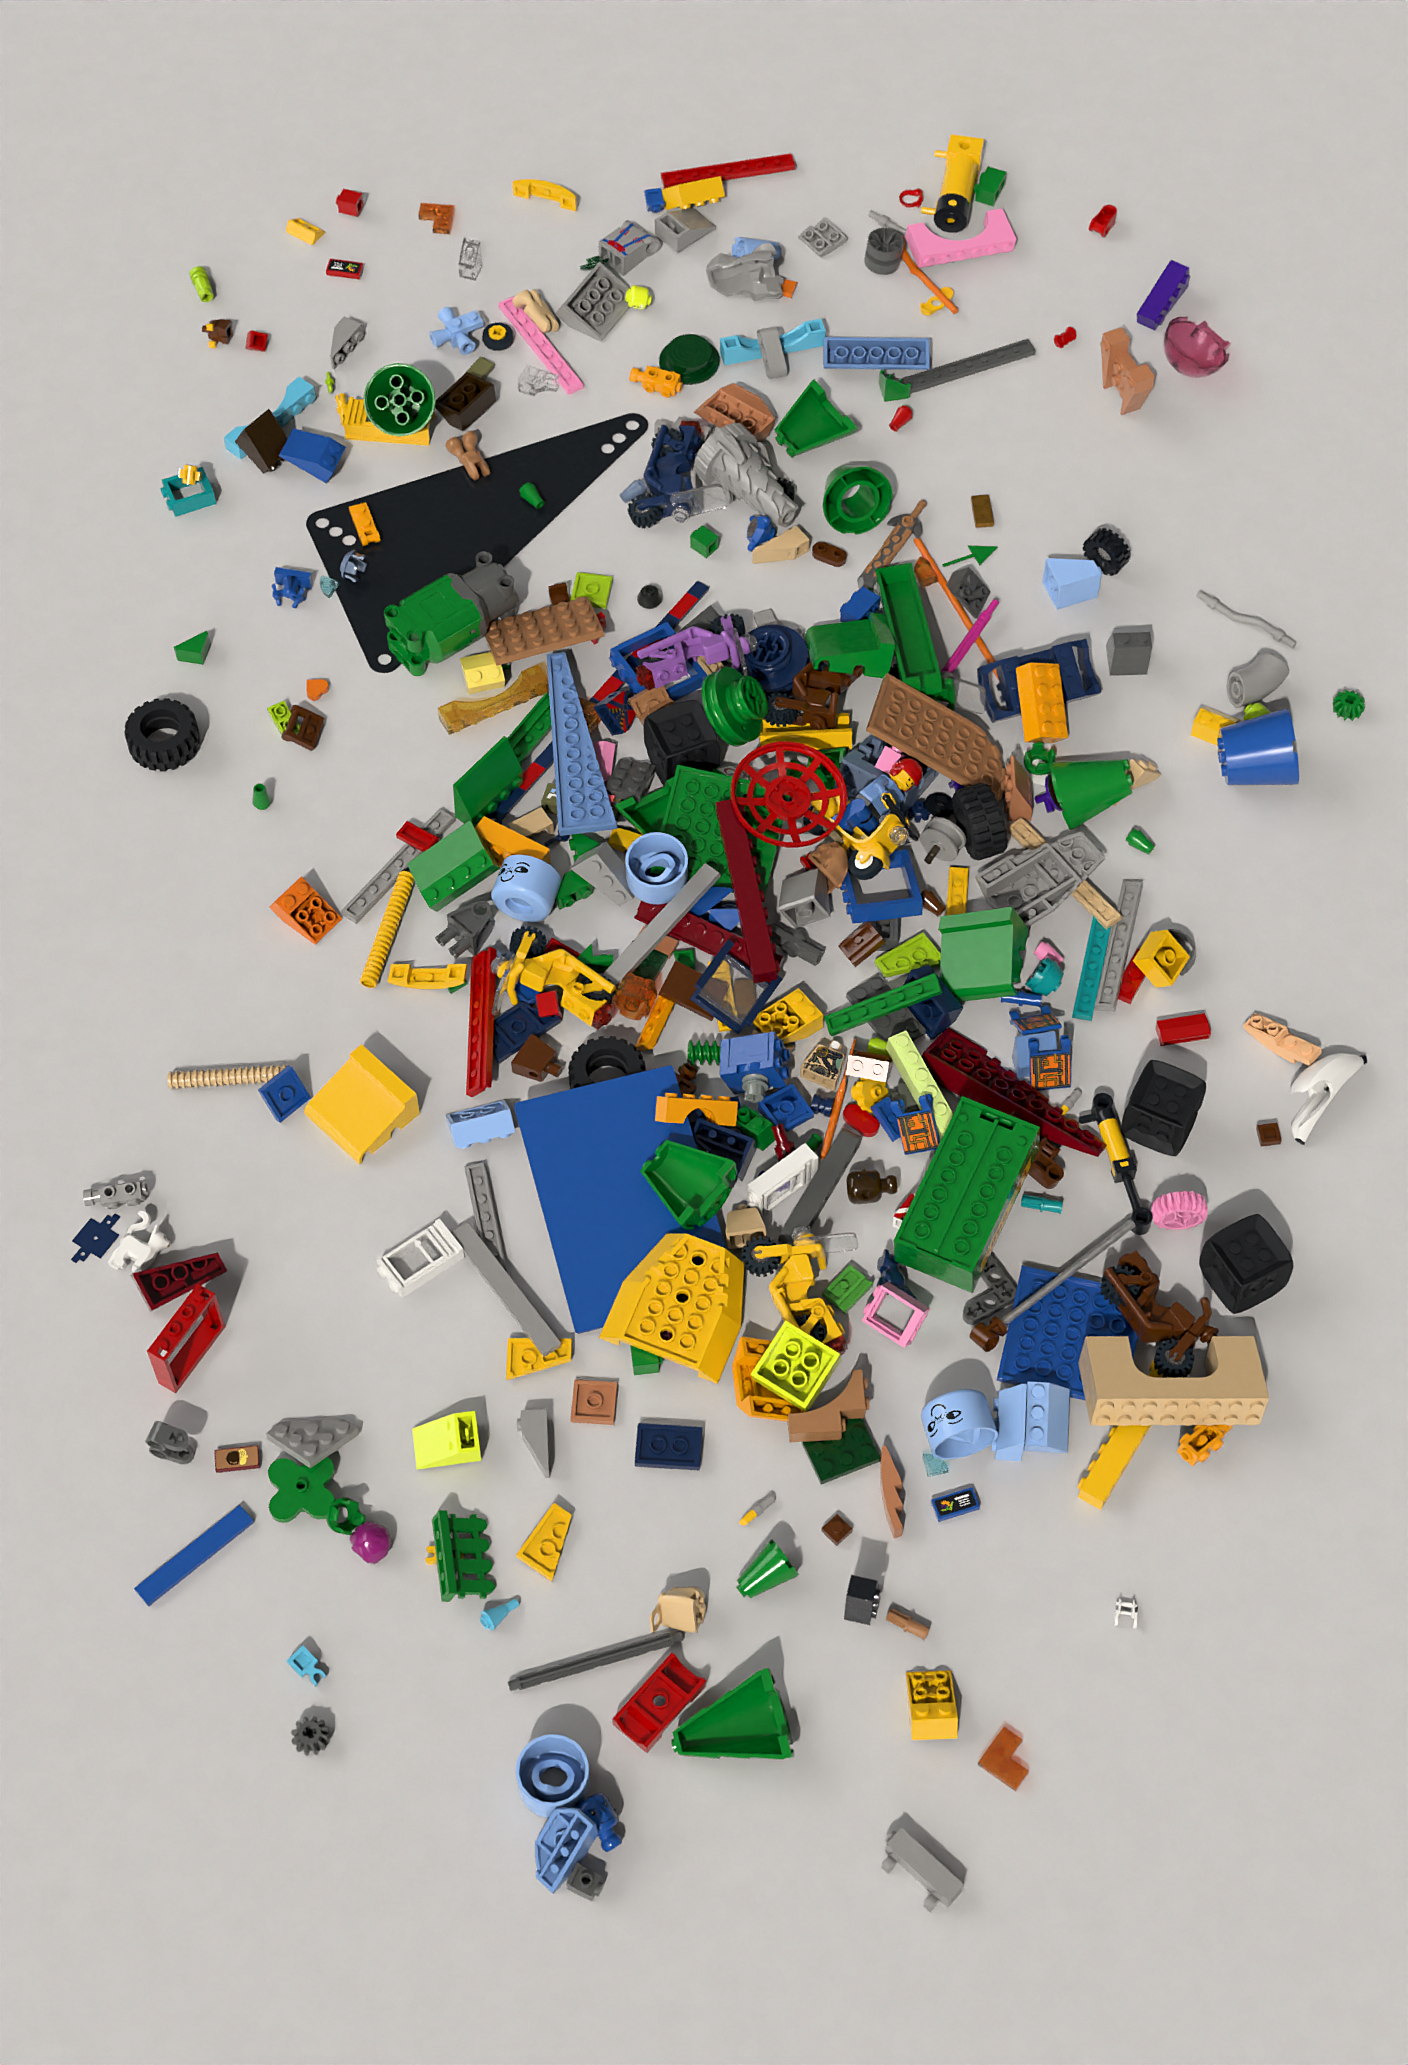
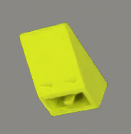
[412,1411,482,1470]

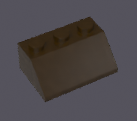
[435,372,497,431]

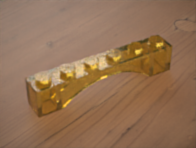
[438,664,549,735]

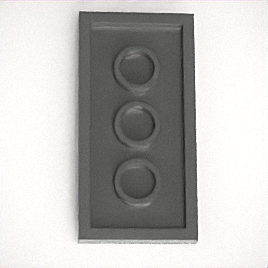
[846,974,926,1042]

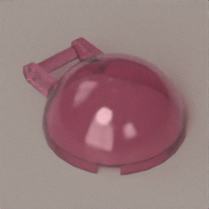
[1163,317,1231,378]

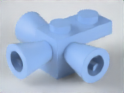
[429,307,484,355]

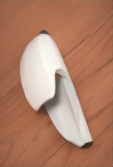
[1291,1053,1367,1145]

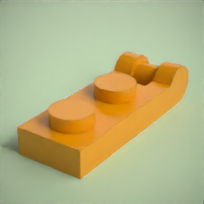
[349,502,380,546]

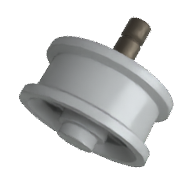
[919,817,966,864]

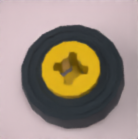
[482,322,513,351]

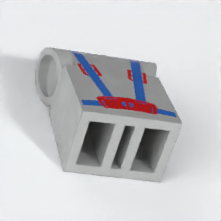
[599,220,660,276]

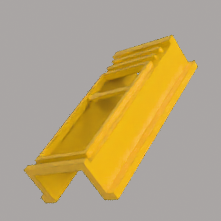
[344,397,435,446]
[759,713,852,750]

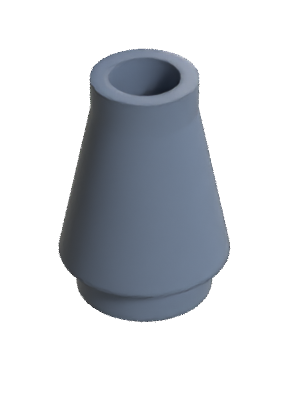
[619,479,647,503]

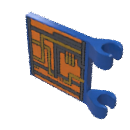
[1009,1005,1062,1035]
[1028,1035,1071,1091]
[891,1094,940,1155]

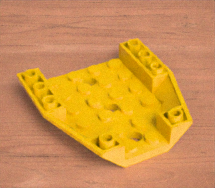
[599,1233,744,1384]

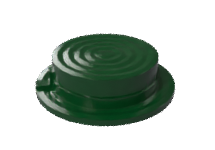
[659,334,720,385]

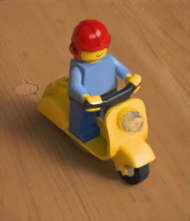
[803,758,923,880]

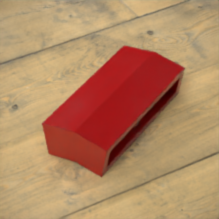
[1155,1013,1211,1046]

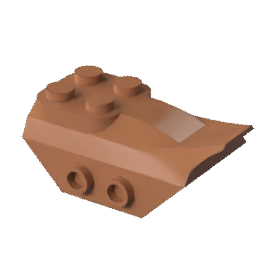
[694,383,775,442]

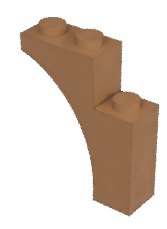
[788,1369,869,1443]

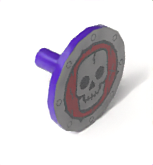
[1035,775,1062,813]

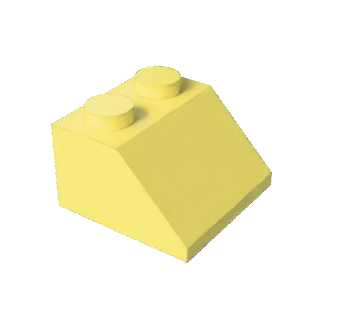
[460,652,505,694]

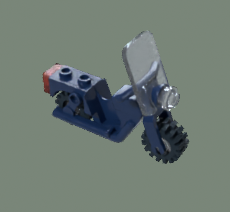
[627,420,729,529]

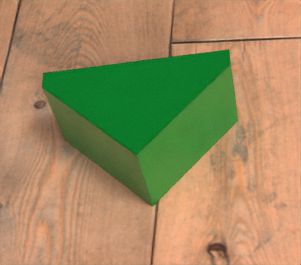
[174,631,211,665]

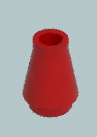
[889,405,913,432]

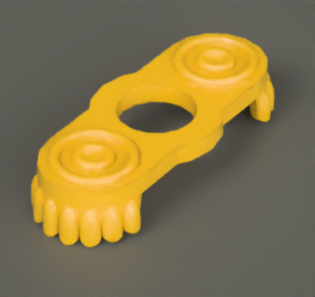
[920,287,954,316]

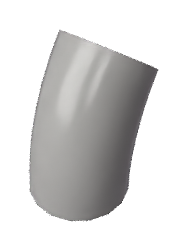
[1227,653,1289,707]

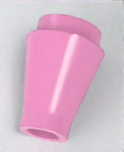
[1034,941,1064,966]

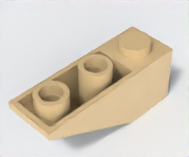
[752,526,810,564]

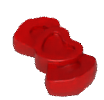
[1054,326,1077,348]

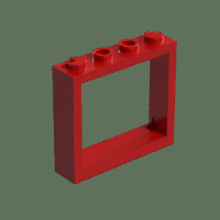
[147,1284,225,1393]

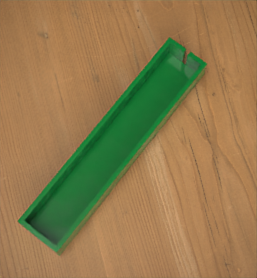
[875,563,943,695]

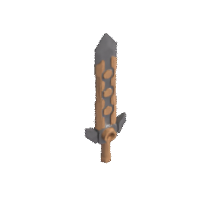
[857,500,927,590]

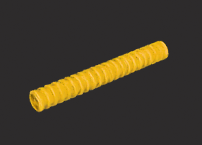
[360,871,415,988]

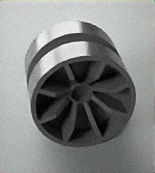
[864,228,904,275]

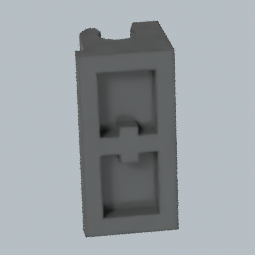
[876,918,898,951]

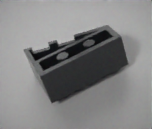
[844,1575,881,1625]

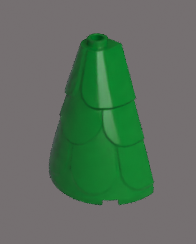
[671,1668,794,1760]

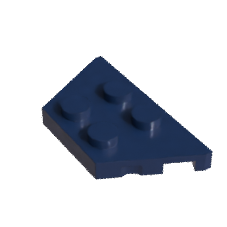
[493,1002,561,1064]

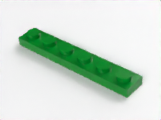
[824,973,942,1036]

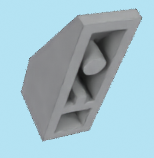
[517,1409,550,1478]

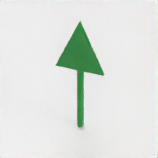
[942,545,998,567]

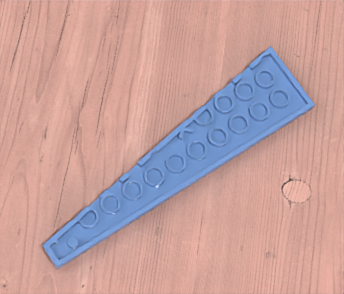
[547,652,617,836]

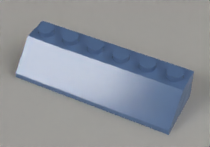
[823,337,929,370]

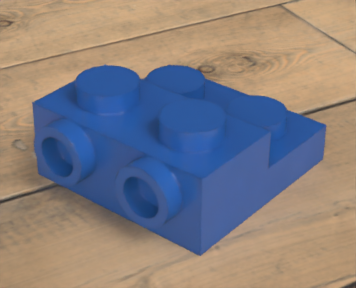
[758,1083,814,1132]

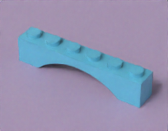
[720,319,826,366]
[224,377,316,459]

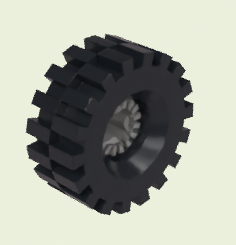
[1082,528,1131,576]

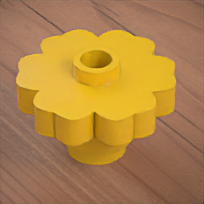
[851,1078,888,1113]

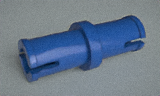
[1001,990,1042,1007]

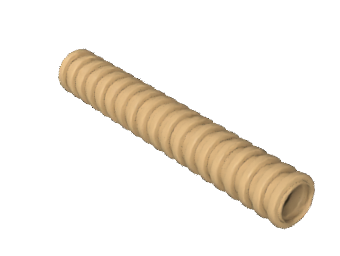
[167,1064,287,1090]

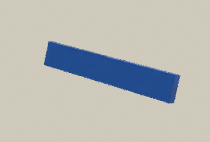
[134,1505,254,1607]

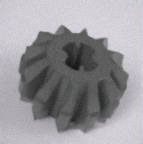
[291,1716,330,1756]

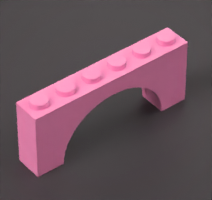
[905,208,1017,268]

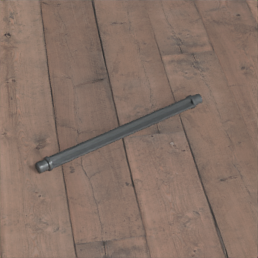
[508,1631,683,1691]

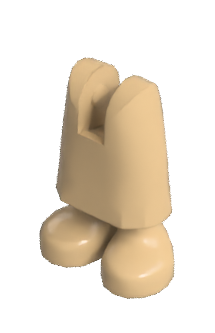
[512,289,559,333]

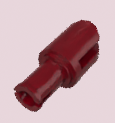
[771,1123,796,1162]

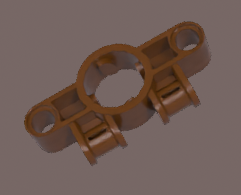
[1009,1110,1064,1189]

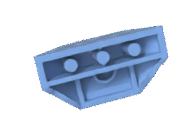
[535,1807,598,1893]

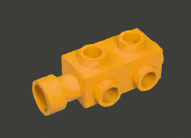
[629,366,683,398]
[1177,1425,1233,1467]

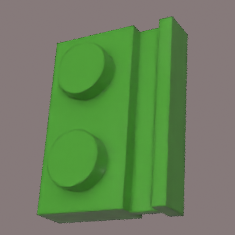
[822,1265,873,1315]

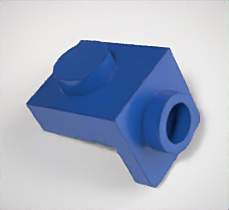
[644,188,665,213]

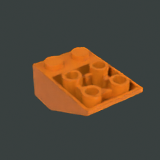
[269,876,342,944]

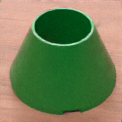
[823,465,893,535]

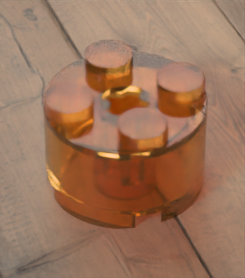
[612,973,657,1020]

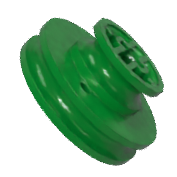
[702,667,768,747]

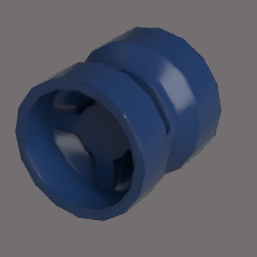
[811,1094,835,1118]

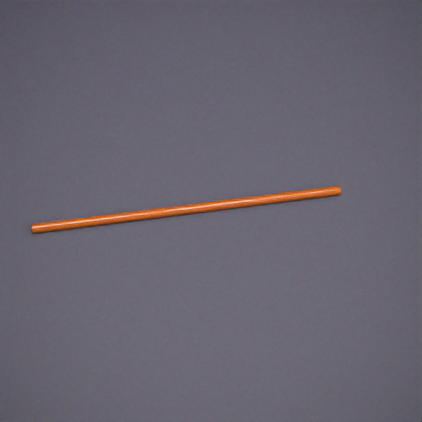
[913,537,999,681]

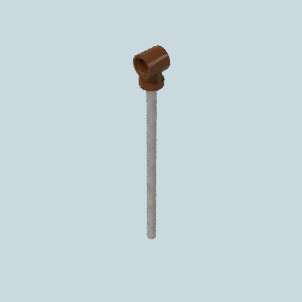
[970,1220,1135,1352]

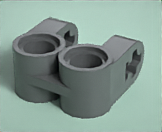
[145,1421,194,1465]

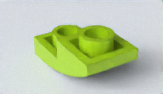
[267,700,300,735]

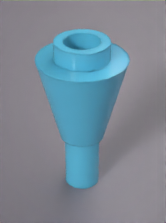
[480,1598,519,1631]

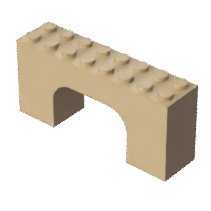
[1078,1336,1269,1426]

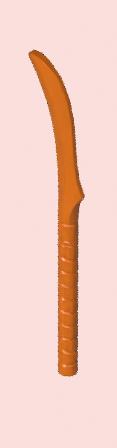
[901,236,958,314]
[819,1038,857,1159]

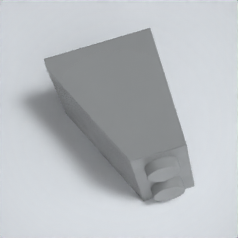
[778,868,831,928]

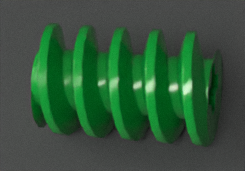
[687,1040,721,1066]

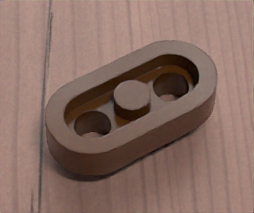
[812,542,847,567]

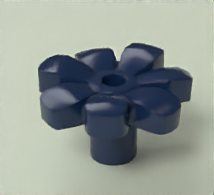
[908,800,930,823]

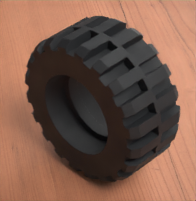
[124,698,200,772]
[952,783,1008,861]
[568,1036,646,1089]

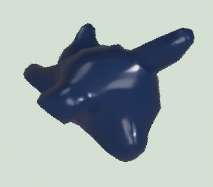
[876,1249,917,1300]

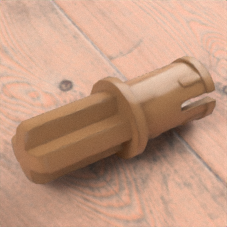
[886,1609,930,1640]

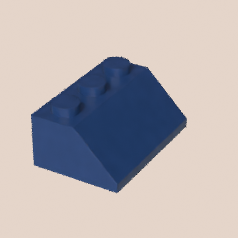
[903,965,963,1039]

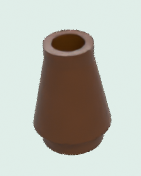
[921,889,946,917]

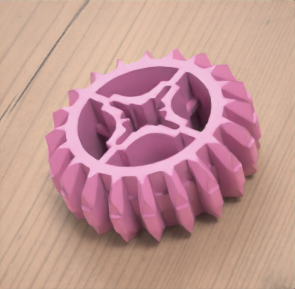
[1151,1190,1208,1230]

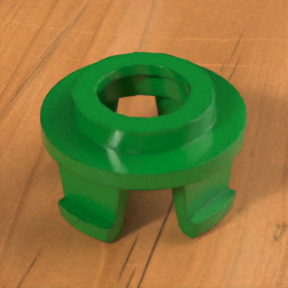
[1023,742,1055,775]
[326,1497,366,1535]

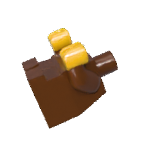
[202,319,233,349]

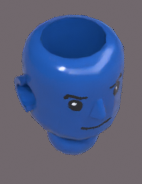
[574,1792,622,1852]

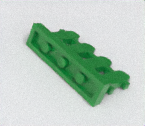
[432,1510,495,1602]

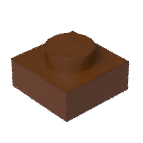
[1256,1123,1282,1147]
[821,1514,853,1546]

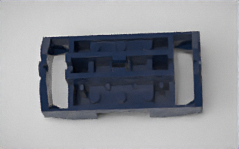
[977,639,1102,723]

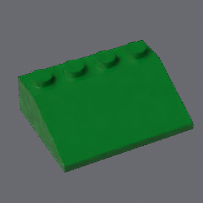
[453,736,523,827]
[407,820,500,912]

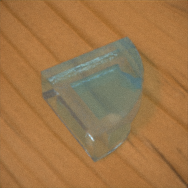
[320,576,339,598]
[922,1454,949,1477]

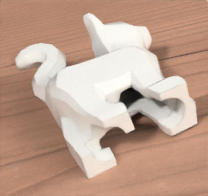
[108,1211,170,1273]

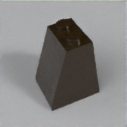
[235,409,288,474]

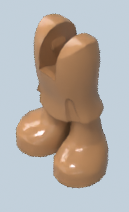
[445,431,490,481]

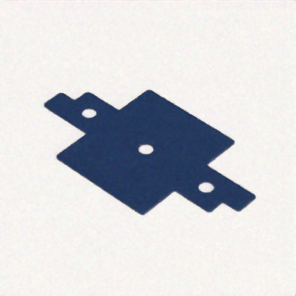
[71,1214,120,1263]

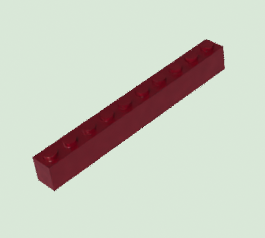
[716,800,780,984]

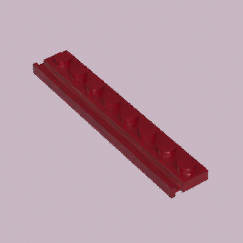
[634,901,785,983]

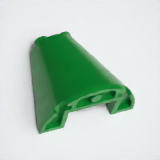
[774,379,858,458]
[1051,758,1134,830]
[615,777,674,835]
[640,1140,737,1230]

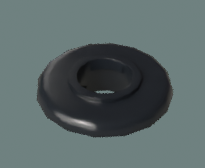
[925,793,954,817]

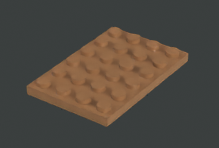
[484,597,604,666]

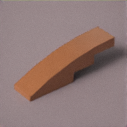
[880,1445,903,1539]

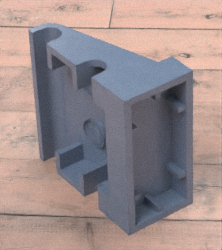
[833,735,939,817]

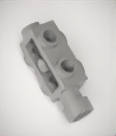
[83,1182,148,1209]

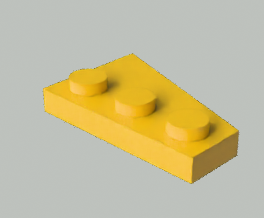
[506,1338,572,1381]
[516,1503,572,1582]

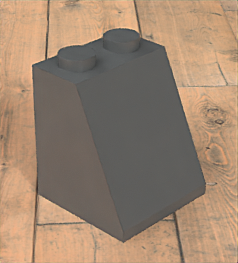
[1106,632,1152,676]

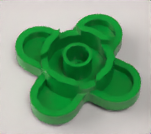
[268,1457,335,1523]

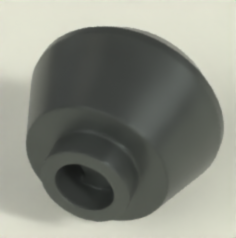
[637,585,662,609]

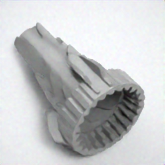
[694,423,799,528]

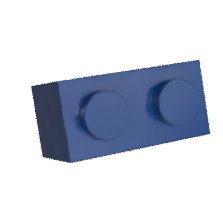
[840,586,880,622]

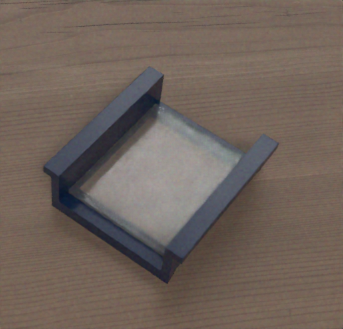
[690,939,783,1034]

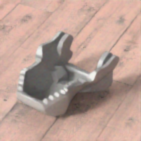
[706,243,784,301]

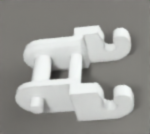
[1114,1598,1138,1628]

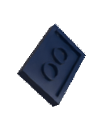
[634,1423,703,1471]

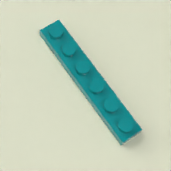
[1072,916,1111,1021]

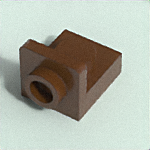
[548,583,570,606]

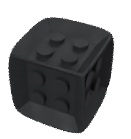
[643,700,720,787]
[1121,1060,1206,1156]
[1199,1214,1294,1314]

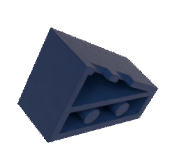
[692,1118,758,1181]

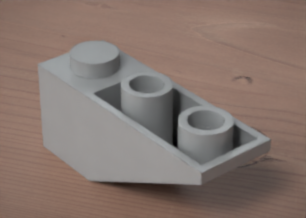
[330,316,363,369]

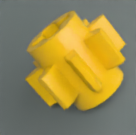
[178,464,202,485]

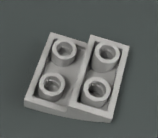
[798,217,848,257]

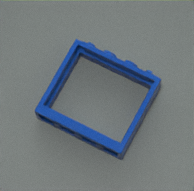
[609,622,707,702]
[840,849,923,924]

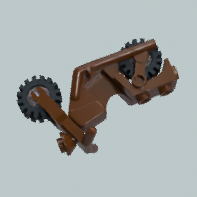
[764,660,863,730]
[1100,1250,1219,1378]

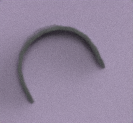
[1167,929,1196,976]

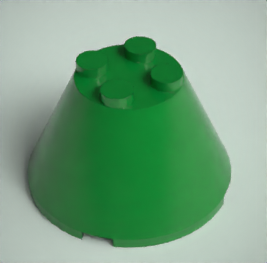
[363,363,435,437]

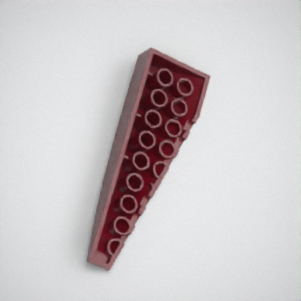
[921,1028,1107,1157]

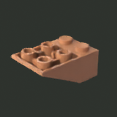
[1003,756,1033,821]

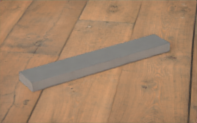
[464,1162,507,1272]

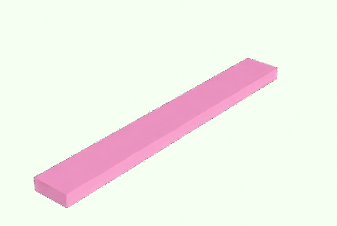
[498,297,584,395]

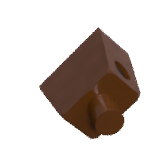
[511,1034,563,1082]

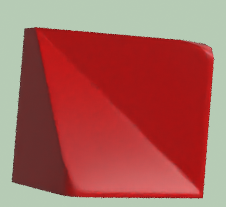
[245,330,268,352]

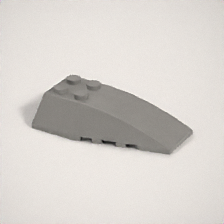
[975,832,1105,927]

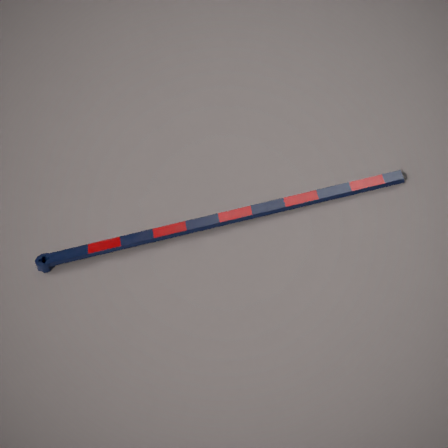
[486,581,709,825]

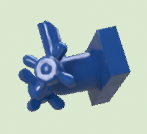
[272,567,313,609]

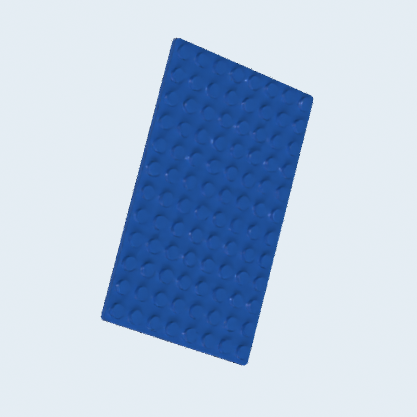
[514,1065,726,1334]

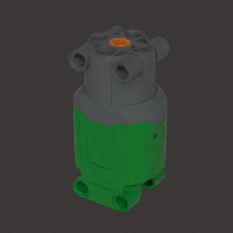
[384,551,519,676]

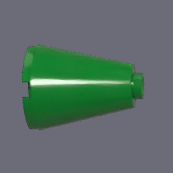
[736,1539,799,1598]

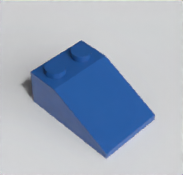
[279,428,346,483]

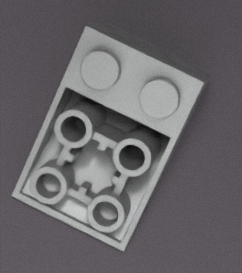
[655,208,716,253]

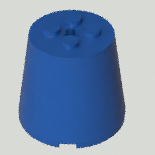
[1217,709,1299,785]

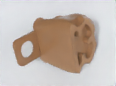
[808,842,848,894]

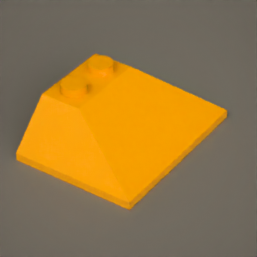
[732,1337,804,1422]

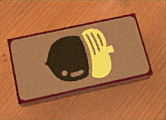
[215,1445,260,1473]

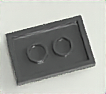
[605,759,656,802]

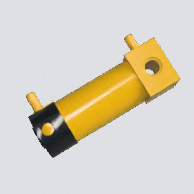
[921,134,984,233]

